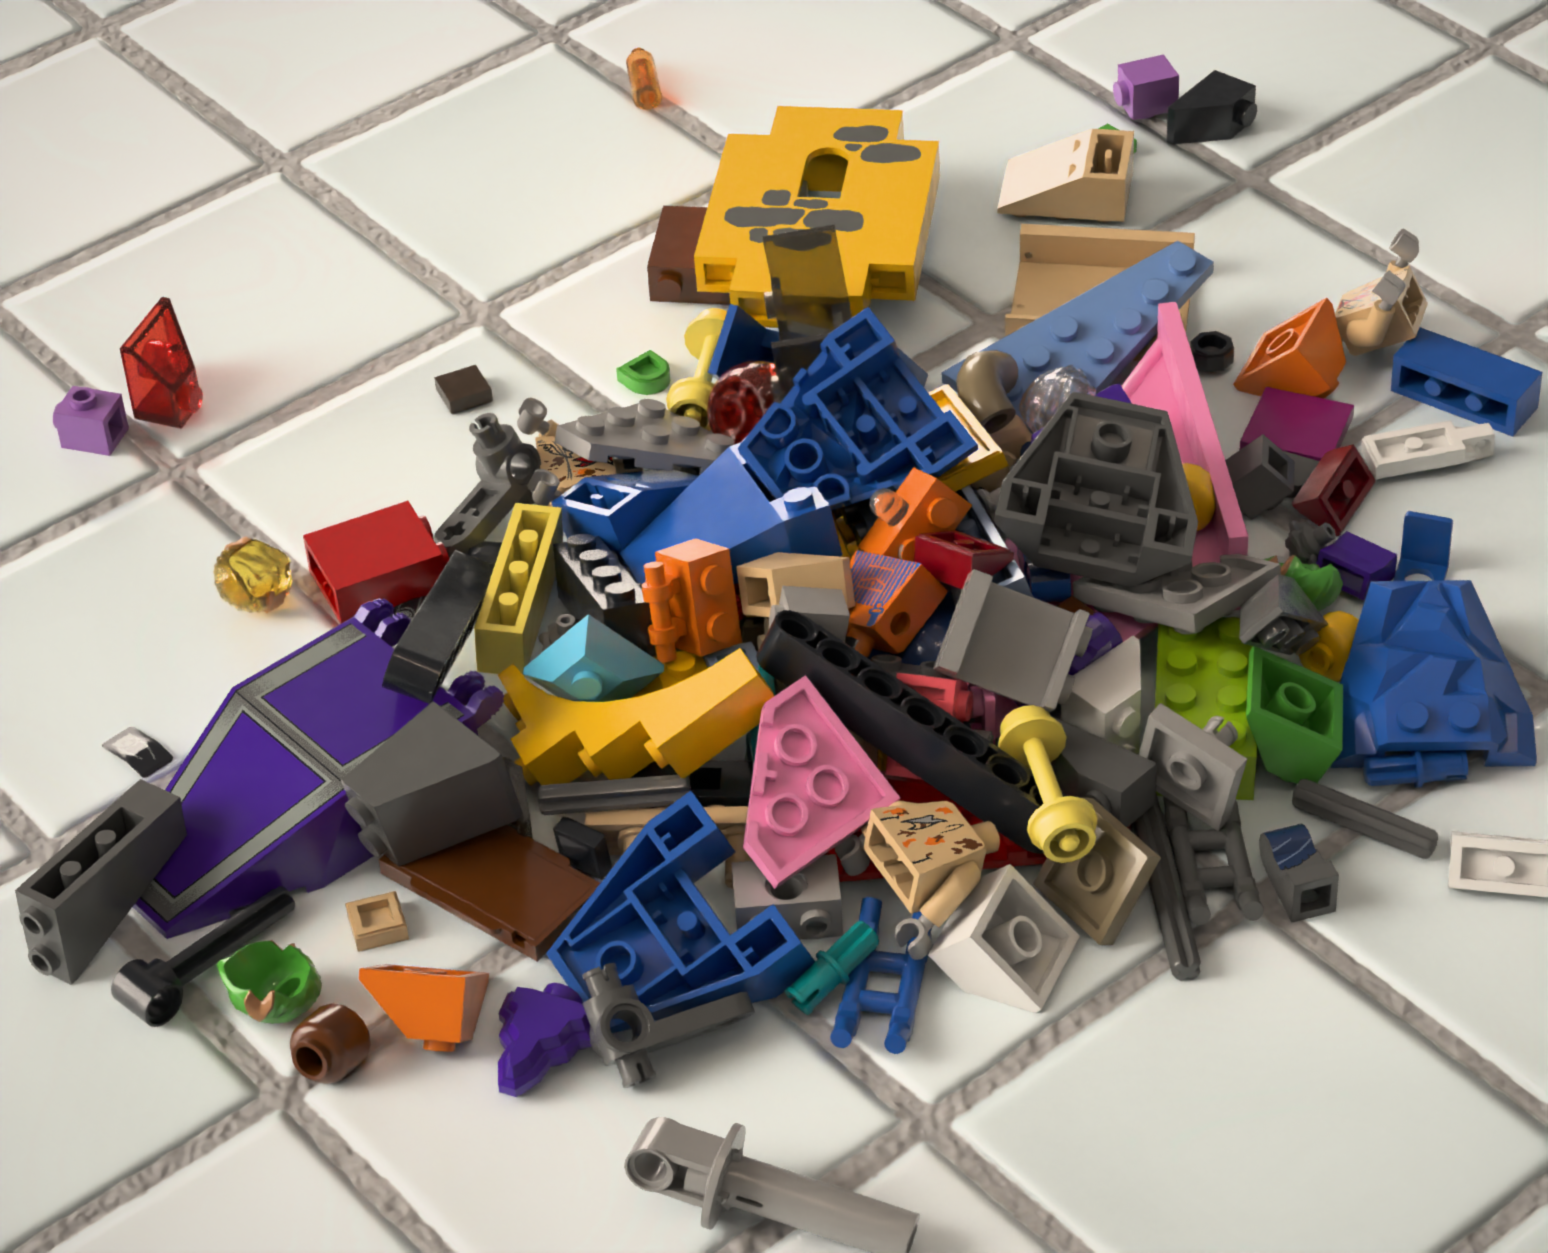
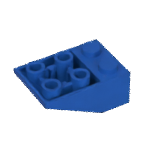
[551,469,699,562]

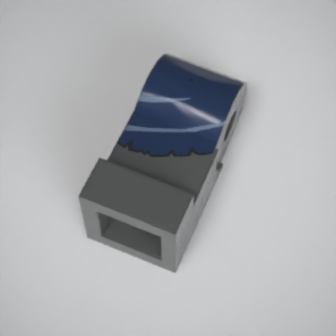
[1259,824,1339,923]

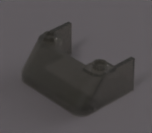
[762,224,853,403]

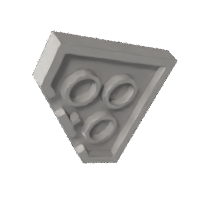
[554,399,735,475]
[1073,554,1281,634]

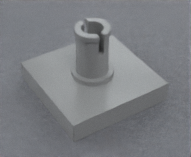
[1139,703,1247,831]

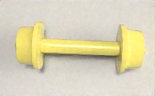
[666,308,727,431]
[998,705,1098,863]

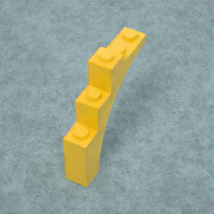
[498,648,775,786]

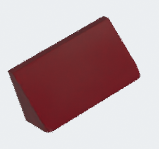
[1291,444,1376,536]
[914,530,1014,589]

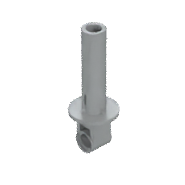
[624,1117,920,1253]

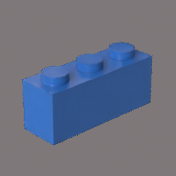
[1390,327,1543,437]

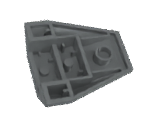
[994,391,1198,587]

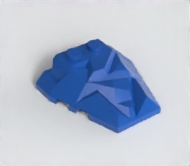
[737,307,979,511]
[1331,580,1537,768]

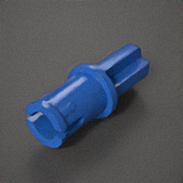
[1363,750,1468,788]

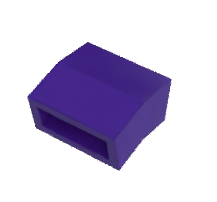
[1316,531,1397,601]

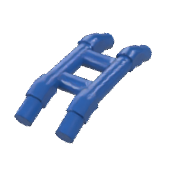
[830,897,932,1054]

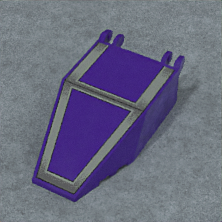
[133,598,504,939]

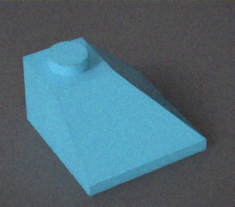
[523,614,664,702]

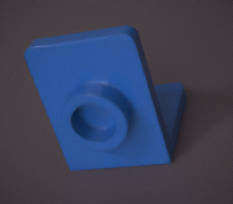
[1393,511,1453,581]

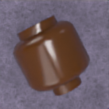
[289,1003,371,1085]

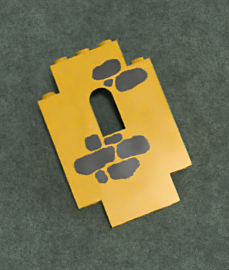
[694,106,940,330]

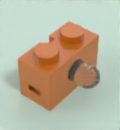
[858,467,972,562]

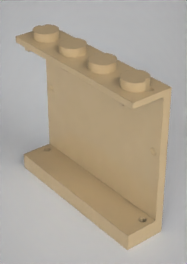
[1005,224,1195,361]

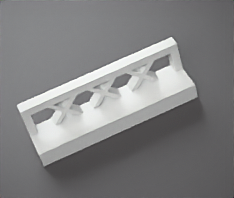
[1448,831,1548,897]

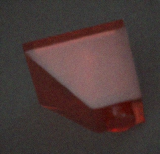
[119,297,203,429]

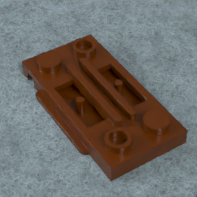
[378,825,600,962]

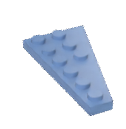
[941,241,1214,434]

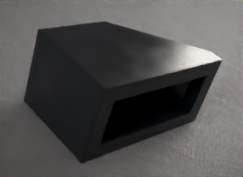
[1167,70,1257,145]

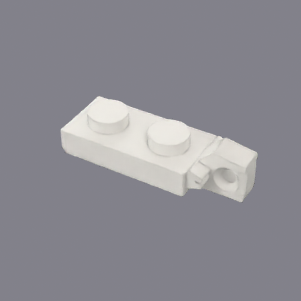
[1361,420,1495,480]

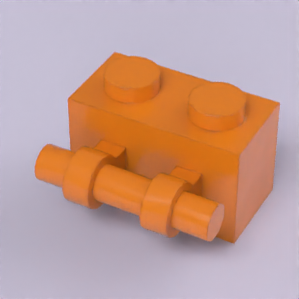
[642,538,742,663]

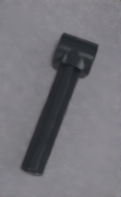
[111,886,295,1027]

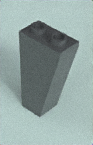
[15,779,187,985]

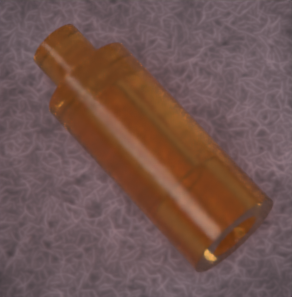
[626,47,662,110]

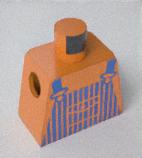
[845,550,948,658]

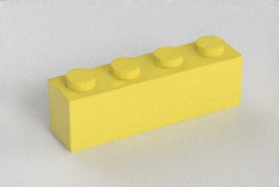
[474,503,563,677]

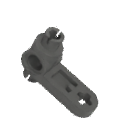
[434,413,541,559]
[582,963,755,1088]

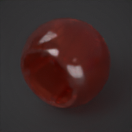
[707,360,794,444]

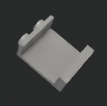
[933,569,1093,712]

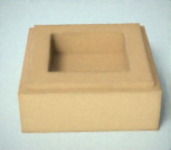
[345,891,409,952]

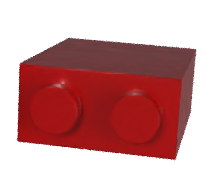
[303,500,449,624]

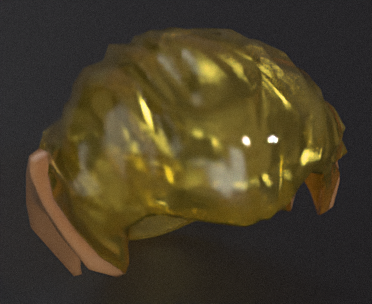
[213,536,293,613]

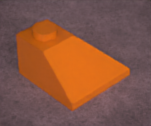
[1233,298,1346,399]
[359,964,489,1052]

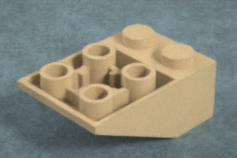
[997,129,1134,222]

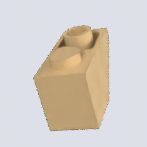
[736,552,856,617]

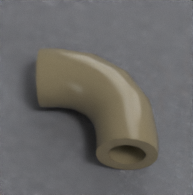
[956,350,1018,434]

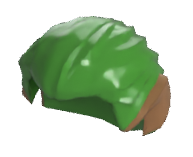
[1262,555,1343,611]
[216,940,322,1024]

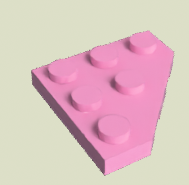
[743,675,900,889]

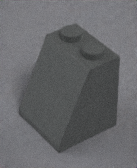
[341,701,523,867]

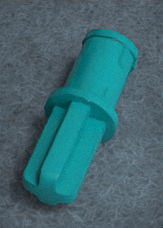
[784,921,879,1015]

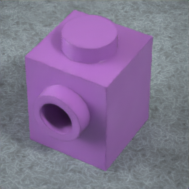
[1113,54,1180,120]
[53,386,129,456]

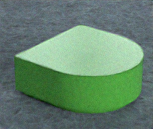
[616,350,671,395]

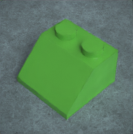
[1246,646,1343,784]

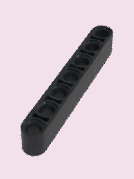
[382,550,495,704]
[756,610,1067,854]

